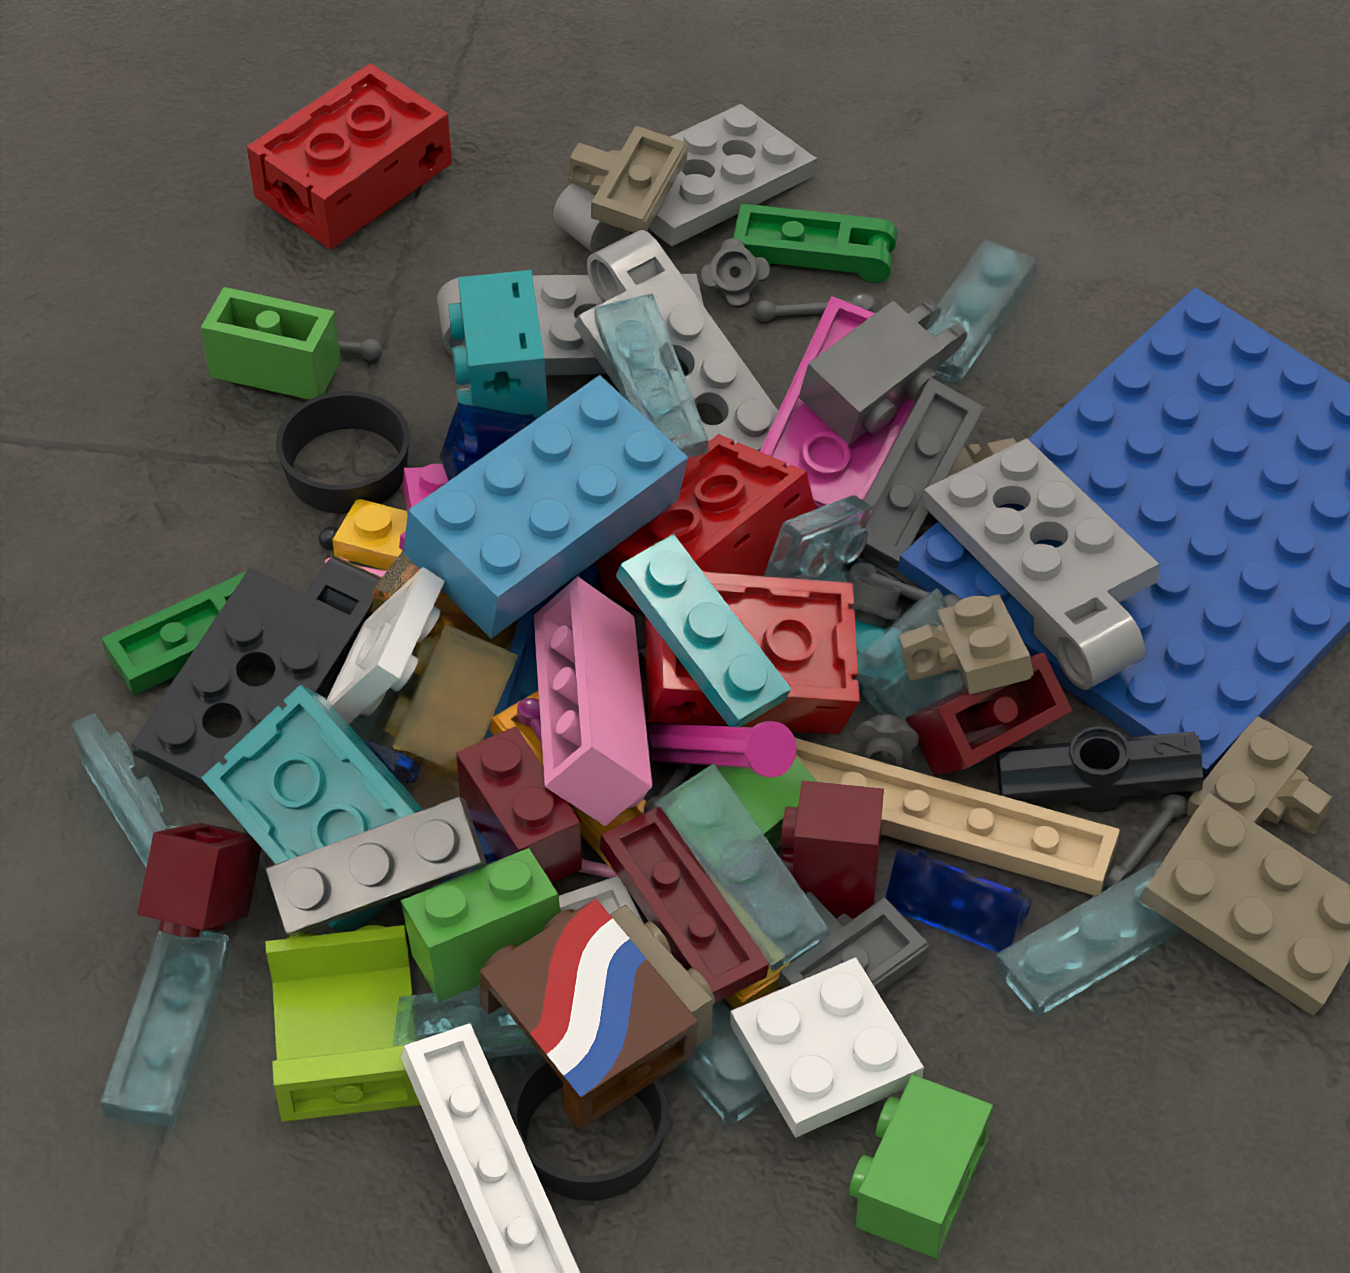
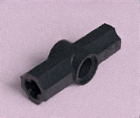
[996,726,1203,813]

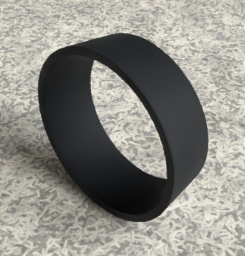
[276,391,410,513]
[510,1057,669,1201]

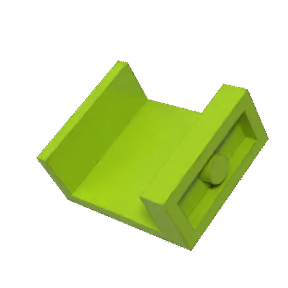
[265,925,420,1122]

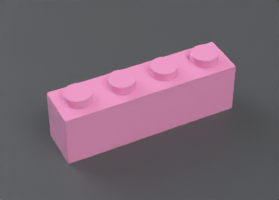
[534,576,652,826]

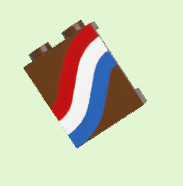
[480,899,699,1130]

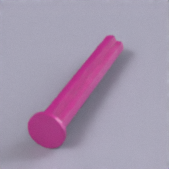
[647,721,796,778]

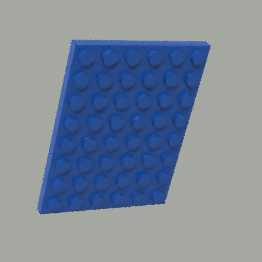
[898,287,1350,781]

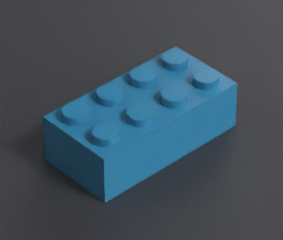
[403,375,688,639]

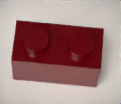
[905,652,1072,776]
[456,726,582,883]
[780,780,884,919]
[137,823,262,938]

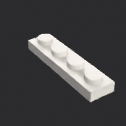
[400,1023,580,1273]

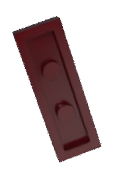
[599,806,769,1004]

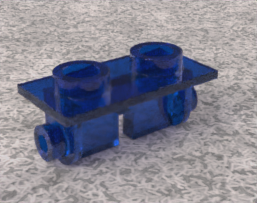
[885,848,1032,956]

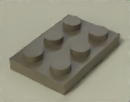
[1138,792,1350,1016]

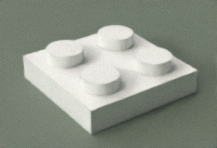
[327,567,445,724]
[730,957,924,1138]

